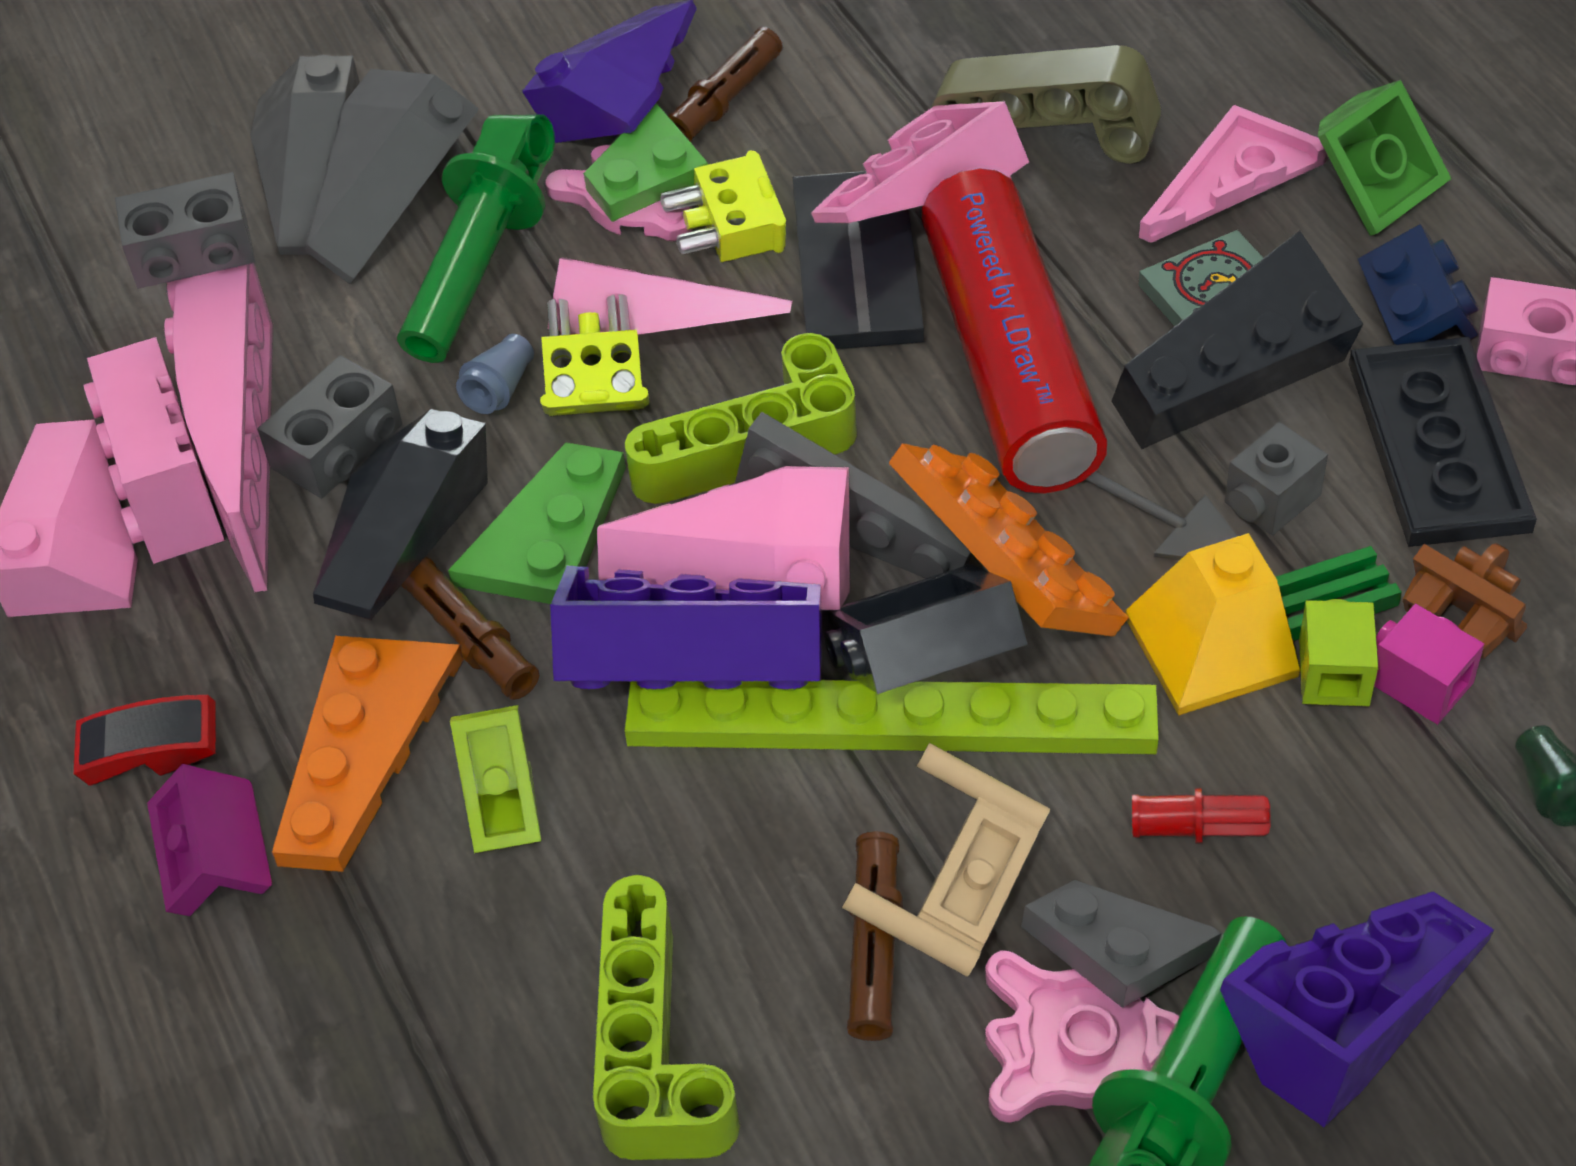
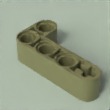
[932,45,1161,164]

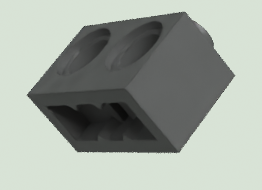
[115,172,256,289]
[257,355,403,499]

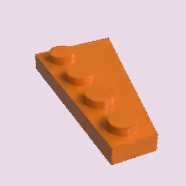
[272,636,464,872]

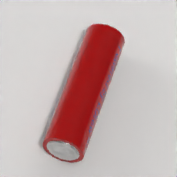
[922,168,1108,494]

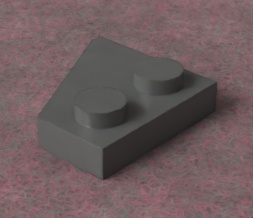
[1021,880,1221,1008]

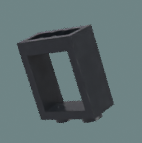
[824,564,1028,694]

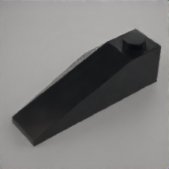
[313,409,488,620]

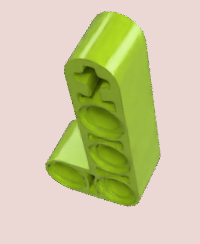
[625,333,857,504]
[593,875,740,1160]

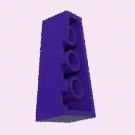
[550,565,822,689]

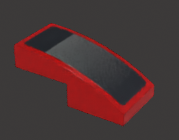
[73,695,216,786]

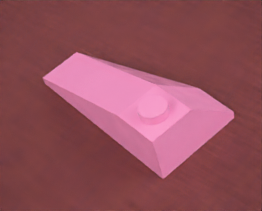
[548,258,792,336]
[0,420,138,617]
[597,466,850,610]

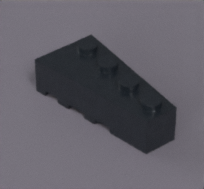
[1111,231,1364,450]

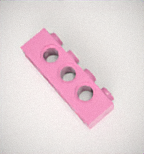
[1476,277,1576,385]

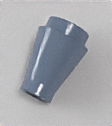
[456,334,534,414]

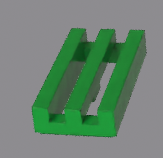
[1276,546,1402,641]

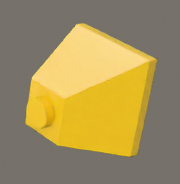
[1125,533,1300,716]

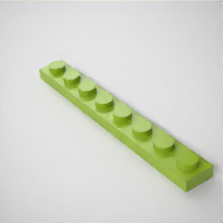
[625,680,1158,754]

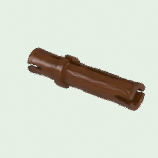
[668,27,783,142]
[401,556,540,700]
[847,831,903,1041]

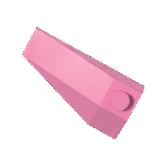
[811,101,1029,223]

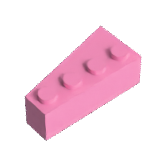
[83,337,225,564]

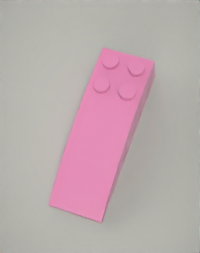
[164,263,273,592]

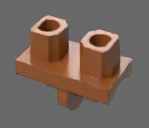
[1403,543,1527,659]

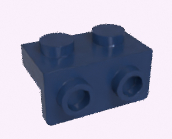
[1358,224,1479,345]

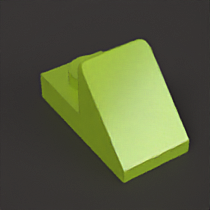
[450,705,541,853]

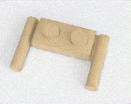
[842,743,1050,977]

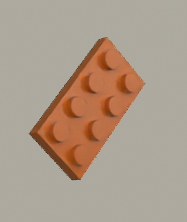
[889,443,1129,637]

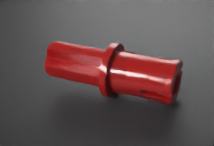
[1132,788,1271,843]

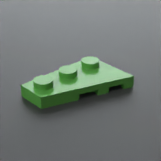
[448,442,626,604]

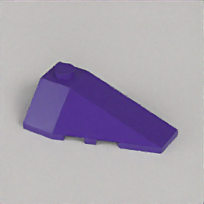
[522,0,697,143]
[1220,891,1494,1127]

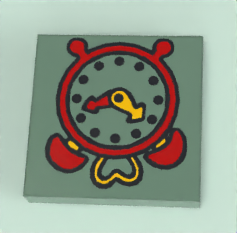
[1139,230,1263,327]

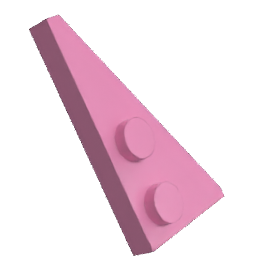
[1139,105,1328,243]

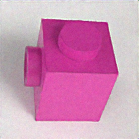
[1374,604,1484,725]

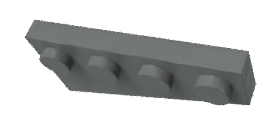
[735,412,973,579]

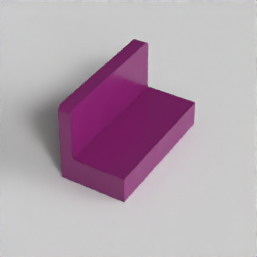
[147,764,272,917]

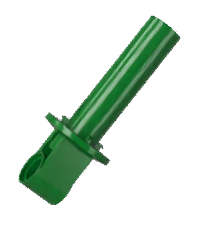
[397,114,555,363]
[1089,916,1287,1166]

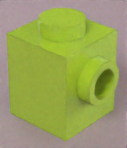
[1299,599,1378,706]

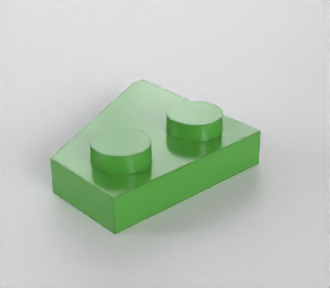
[584,103,708,222]

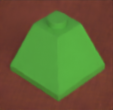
[1318,80,1452,236]

